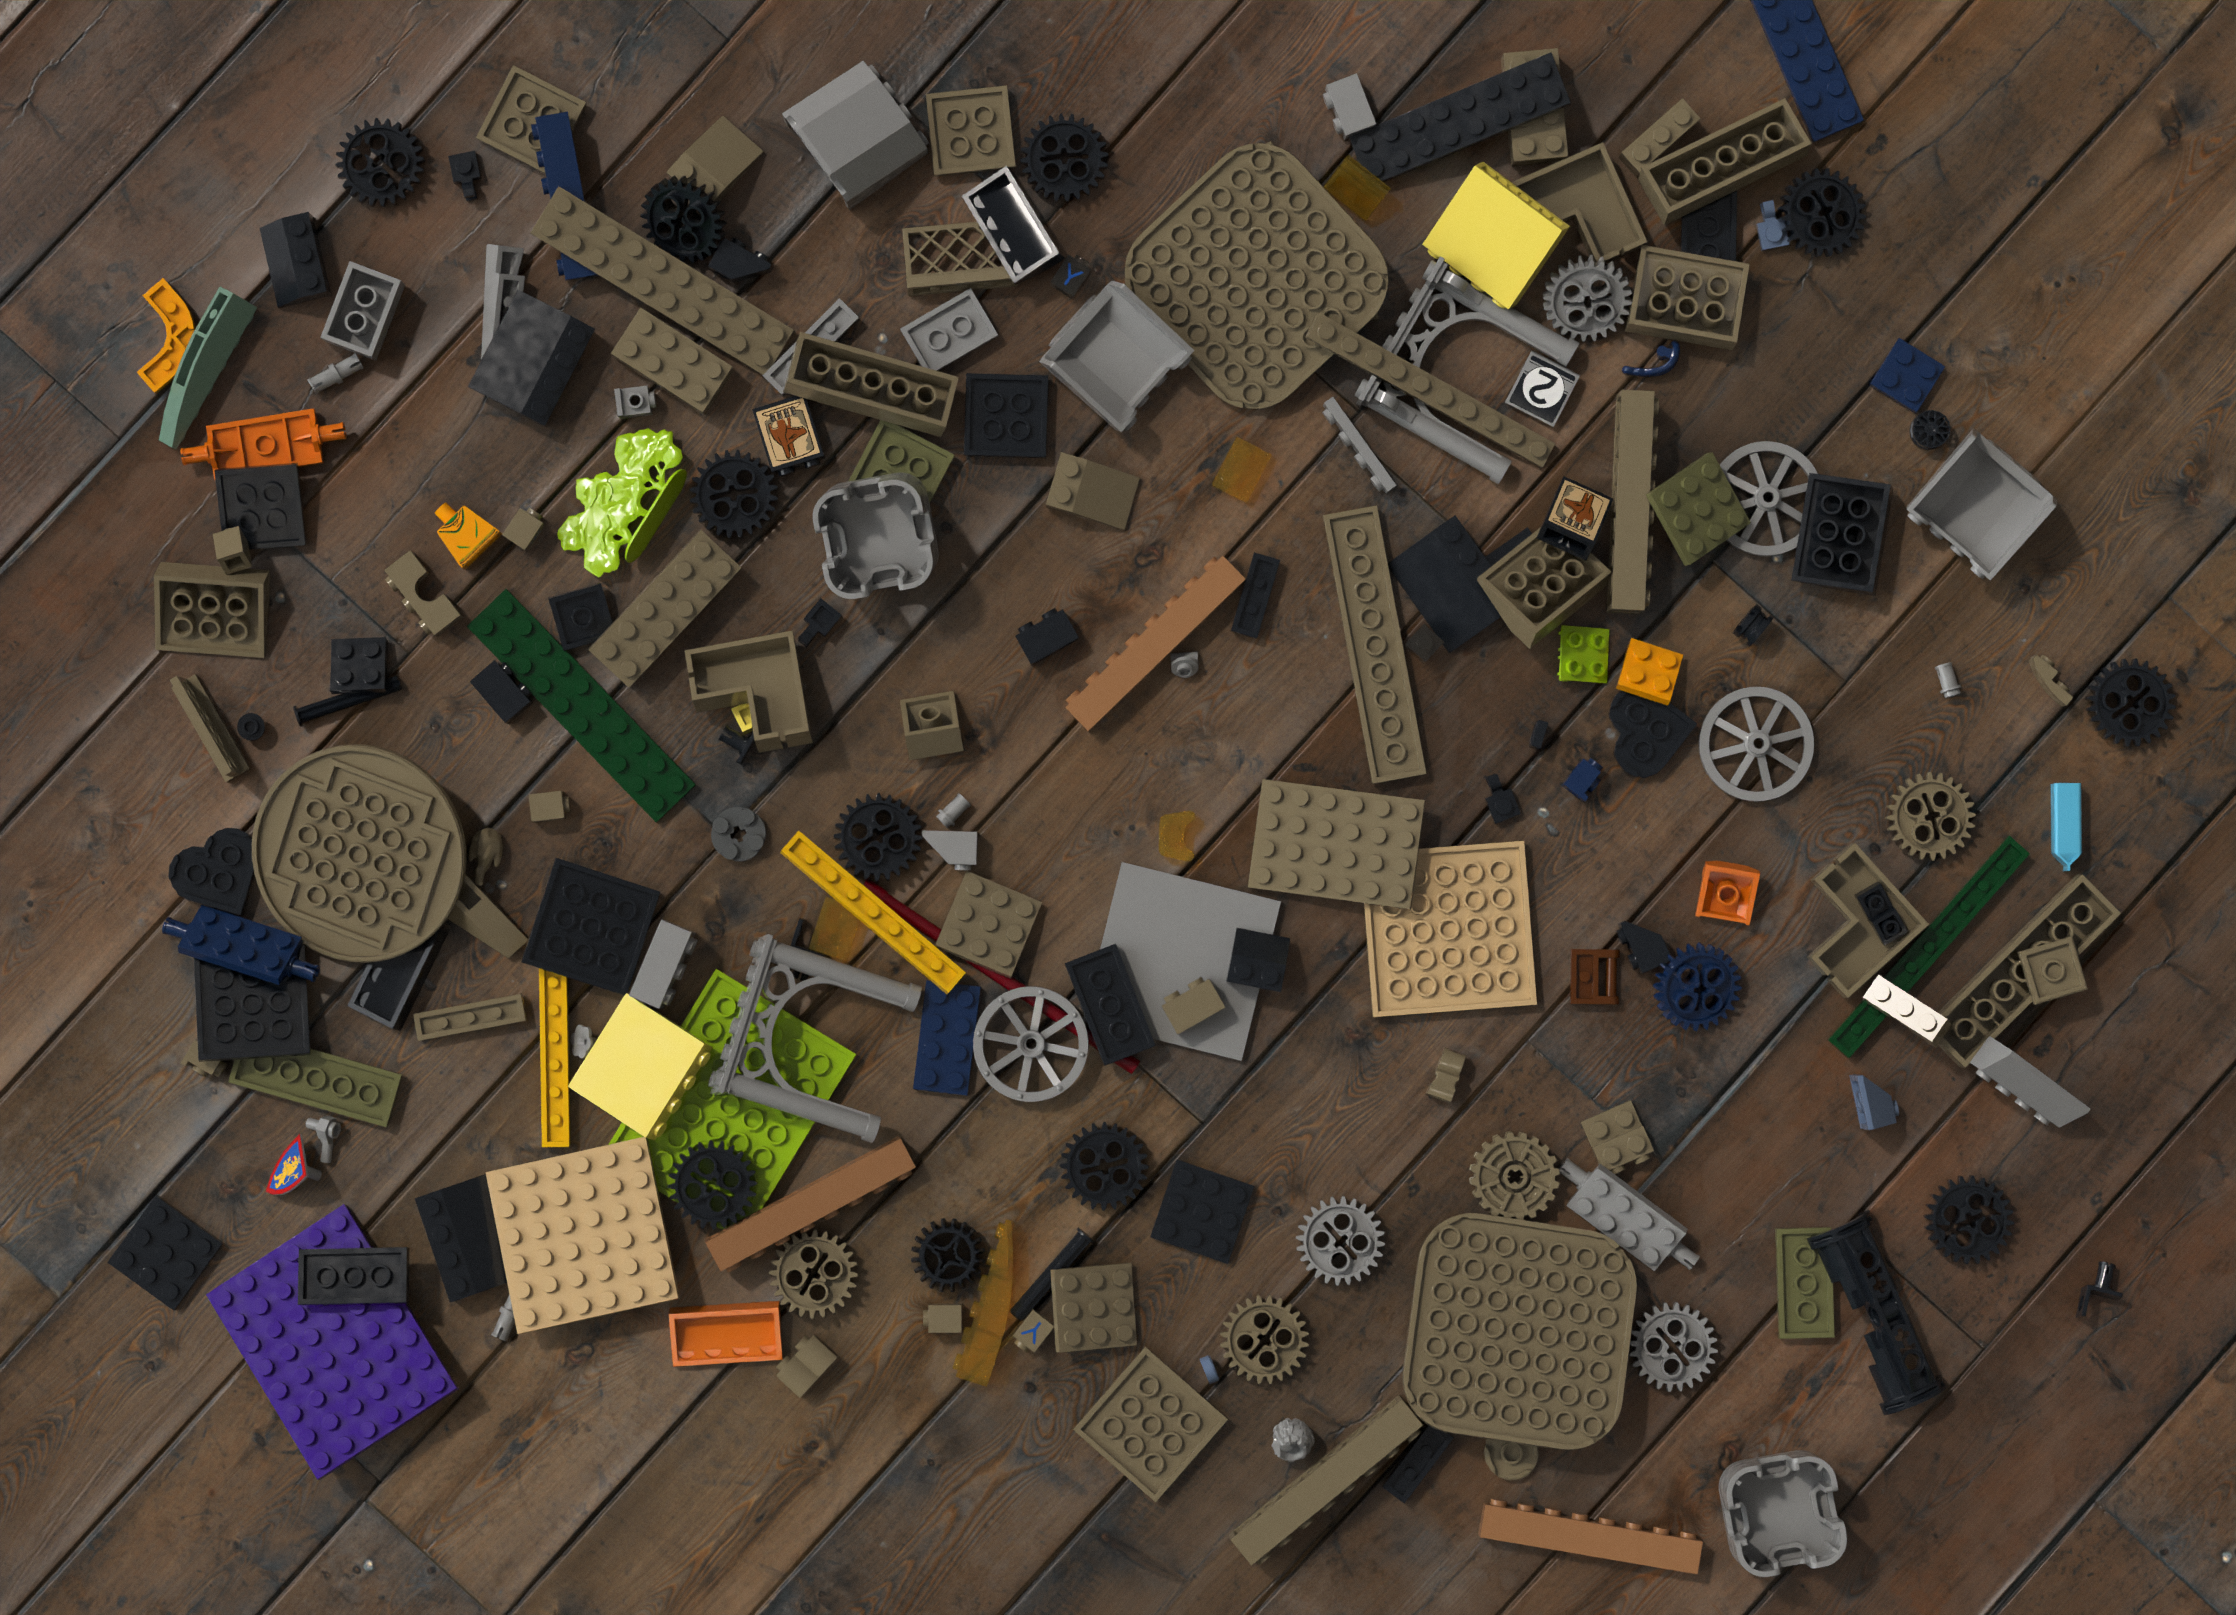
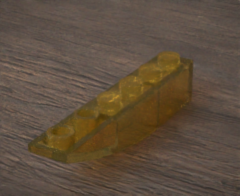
[952,1218,1014,1387]

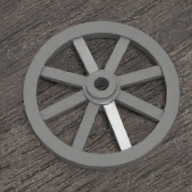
[1720,441,1818,556]
[1698,687,1814,802]
[973,986,1089,1102]

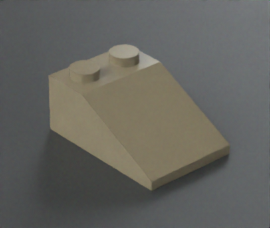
[667,116,764,202]
[1046,452,1140,530]

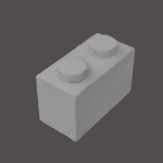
[1323,73,1376,140]

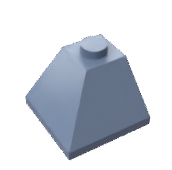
[1849,1074,1899,1130]

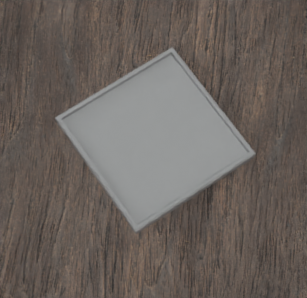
[1083,862,1281,1061]

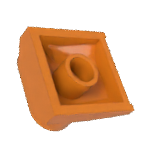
[1695,860,1760,925]

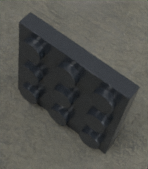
[964,373,1048,458]
[214,463,307,550]
[1150,1159,1254,1264]
[107,1195,224,1310]

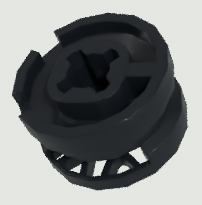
[1909,410,1951,450]
[1732,604,1774,647]

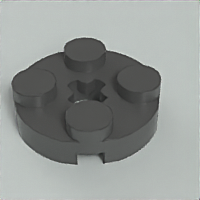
[711,807,766,862]

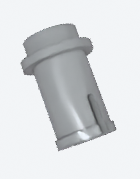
[1935,662,1962,698]
[936,793,971,828]

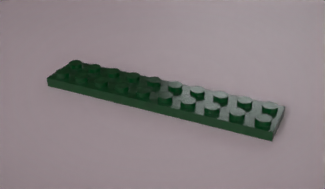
[467,589,696,823]

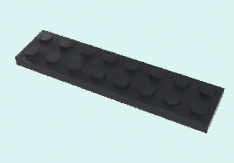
[1349,52,1572,188]

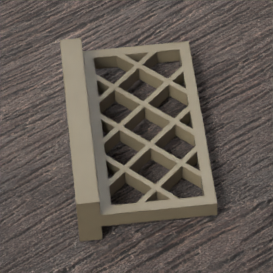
[902,222,1017,296]
[170,674,251,783]

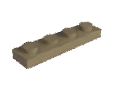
[413,994,527,1041]

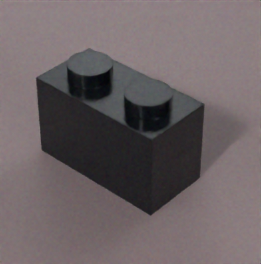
[1015,608,1079,666]
[470,660,533,724]

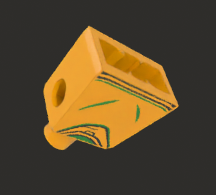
[435,502,502,570]

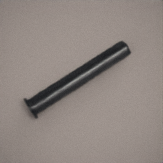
[293,676,402,727]
[1010,1227,1095,1321]

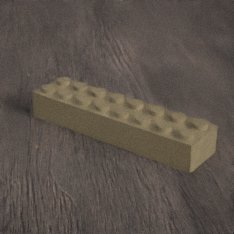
[1606,390,1659,614]
[1937,874,2121,1068]
[1229,1395,1423,1566]

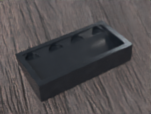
[962,165,1065,285]
[347,929,448,1031]

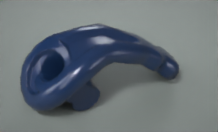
[1622,340,1680,377]

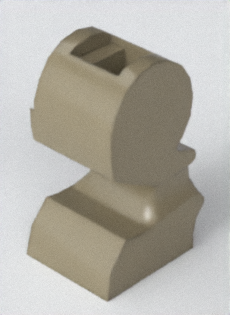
[1425,1047,1466,1103]

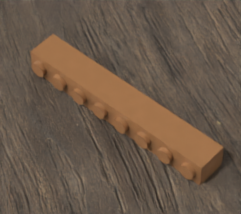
[1065,556,1246,732]
[704,1136,916,1272]
[1478,1498,1703,1574]

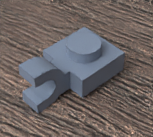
[1756,200,1789,251]

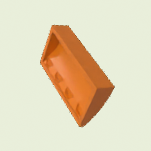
[669,1301,783,1367]

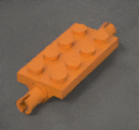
[180,408,347,480]

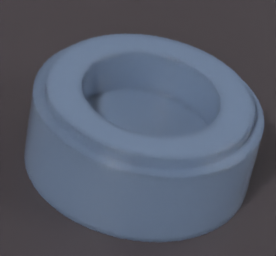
[1200,1355,1219,1384]

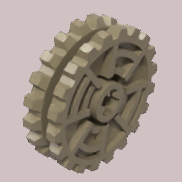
[1469,1131,1560,1220]

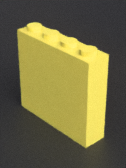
[1422,162,1570,309]
[568,993,713,1141]

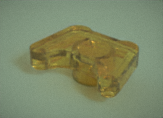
[1159,811,1195,862]

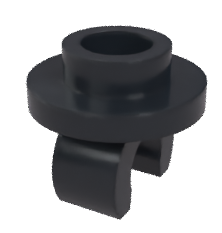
[237,713,265,741]

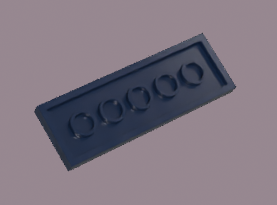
[1750,0,1864,143]

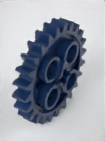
[1653,942,1742,1031]

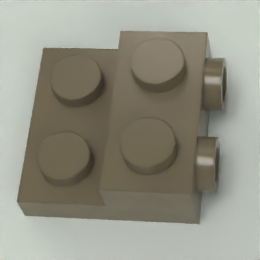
[1580,1100,1654,1174]

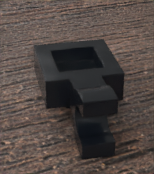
[448,151,482,202]
[798,598,842,648]
[1485,773,1521,824]

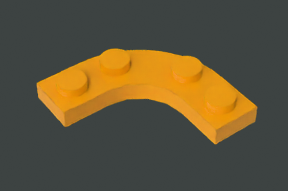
[137,278,196,394]

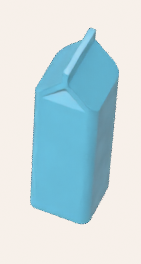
[2051,783,2082,871]

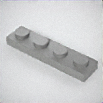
[762,298,859,396]
[1322,397,1397,494]

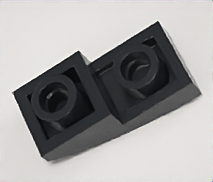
[1854,882,1908,946]

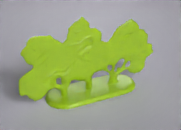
[557,428,687,578]

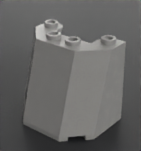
[782,61,929,210]
[1039,281,1194,432]
[1907,428,2057,581]

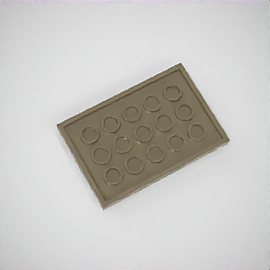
[1248,779,1426,909]

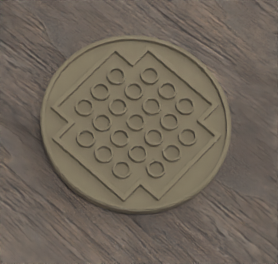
[252,744,467,963]

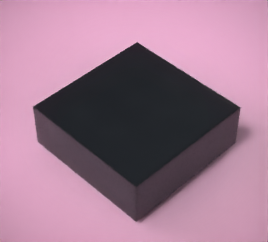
[1529,720,1548,750]

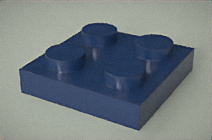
[1869,338,1945,413]

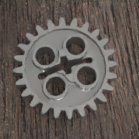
[1543,255,1632,342]
[1296,1196,1385,1286]
[1629,1302,1718,1392]

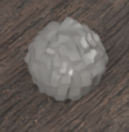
[1271,1418,1315,1462]

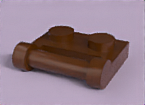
[1570,949,1620,1004]

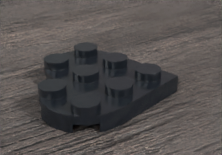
[1608,691,1697,778]
[168,828,254,915]

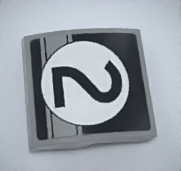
[1505,350,1580,427]

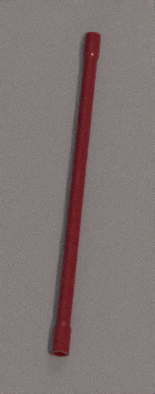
[863,879,1140,1075]

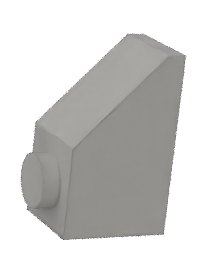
[922,830,978,870]

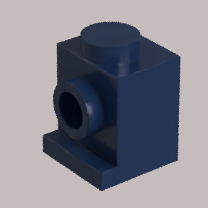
[1561,758,1603,802]

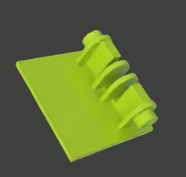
[1557,625,1609,683]

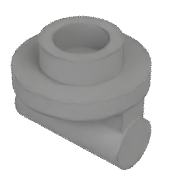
[1170,652,1199,678]

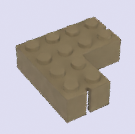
[1512,142,1647,264]
[684,631,813,753]
[1807,843,1929,998]

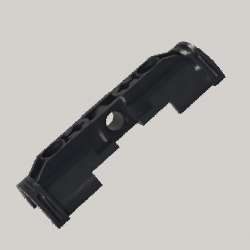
[1807,1210,1947,1415]

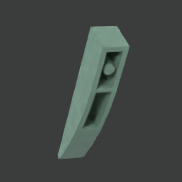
[159,287,257,450]

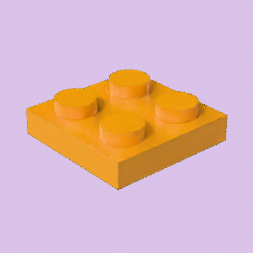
[1616,638,1683,706]

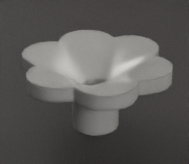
[570,1025,597,1059]

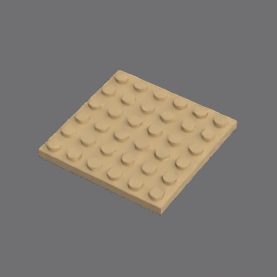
[1364,841,1537,1017]
[486,1137,680,1334]

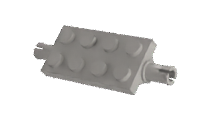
[1559,1158,1700,1271]

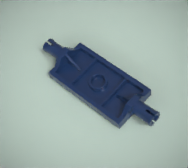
[162,905,320,985]

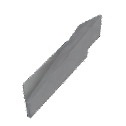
[481,244,525,359]

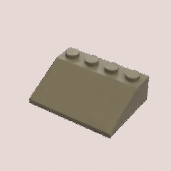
[1625,245,1750,350]
[1477,527,1611,649]
[154,562,270,658]

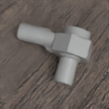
[306,1115,341,1163]

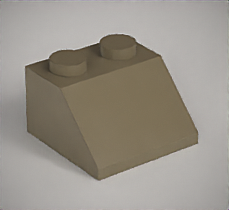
[900,691,964,760]

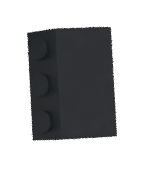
[259,212,332,308]

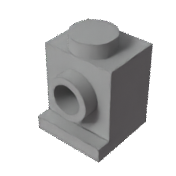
[614,386,656,419]

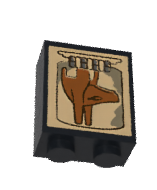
[752,396,825,477]
[1536,476,1613,561]

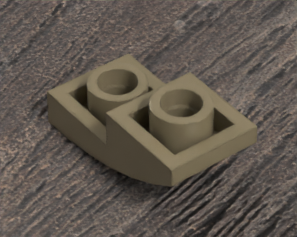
[2029,655,2073,707]

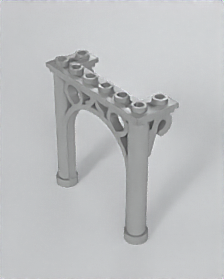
[1354,256,1579,484]
[708,934,922,1143]

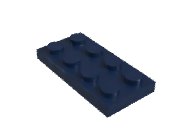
[913,980,981,1096]

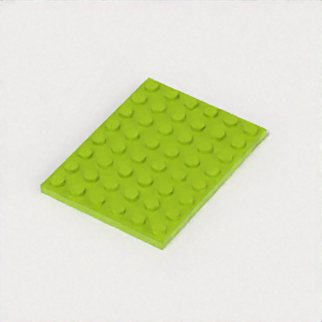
[608,969,857,1230]

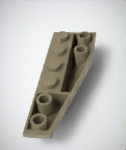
[448,872,528,959]

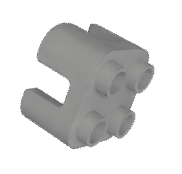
[813,472,939,599]
[1719,1450,1847,1577]

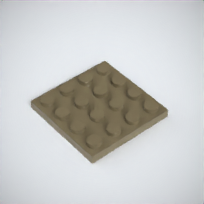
[1073,1346,1228,1502]

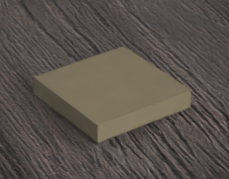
[2018,936,2088,1005]

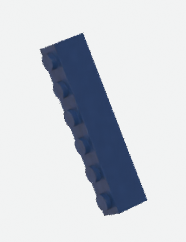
[531,112,598,281]

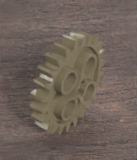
[1885,772,1976,861]
[769,1229,859,1319]
[1220,1294,1309,1384]

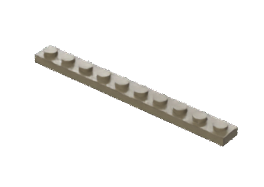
[1305,313,1555,468]

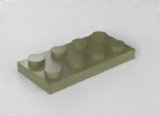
[1775,1227,1835,1339]

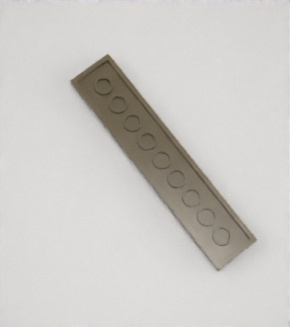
[530,186,794,375]
[1323,505,1426,784]

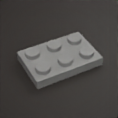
[900,288,998,371]

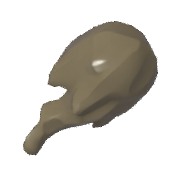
[468,828,503,886]

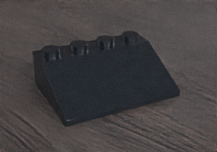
[467,290,595,426]
[1791,473,1894,596]
[1388,515,1501,653]
[414,1174,507,1303]

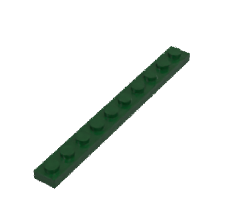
[1827,836,2030,1058]

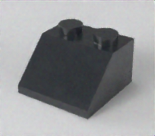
[1226,928,1290,992]

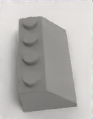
[1970,1036,2090,1128]

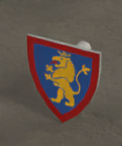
[266,1134,322,1195]

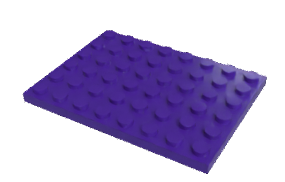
[206,1204,459,1480]

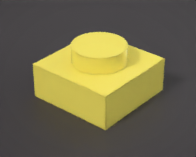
[731,703,753,735]

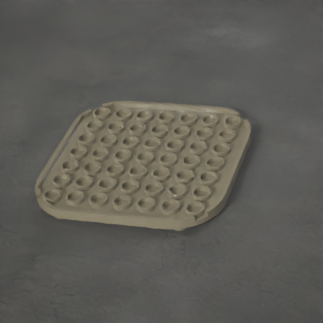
[1125,143,1389,409]
[1402,1213,1637,1450]

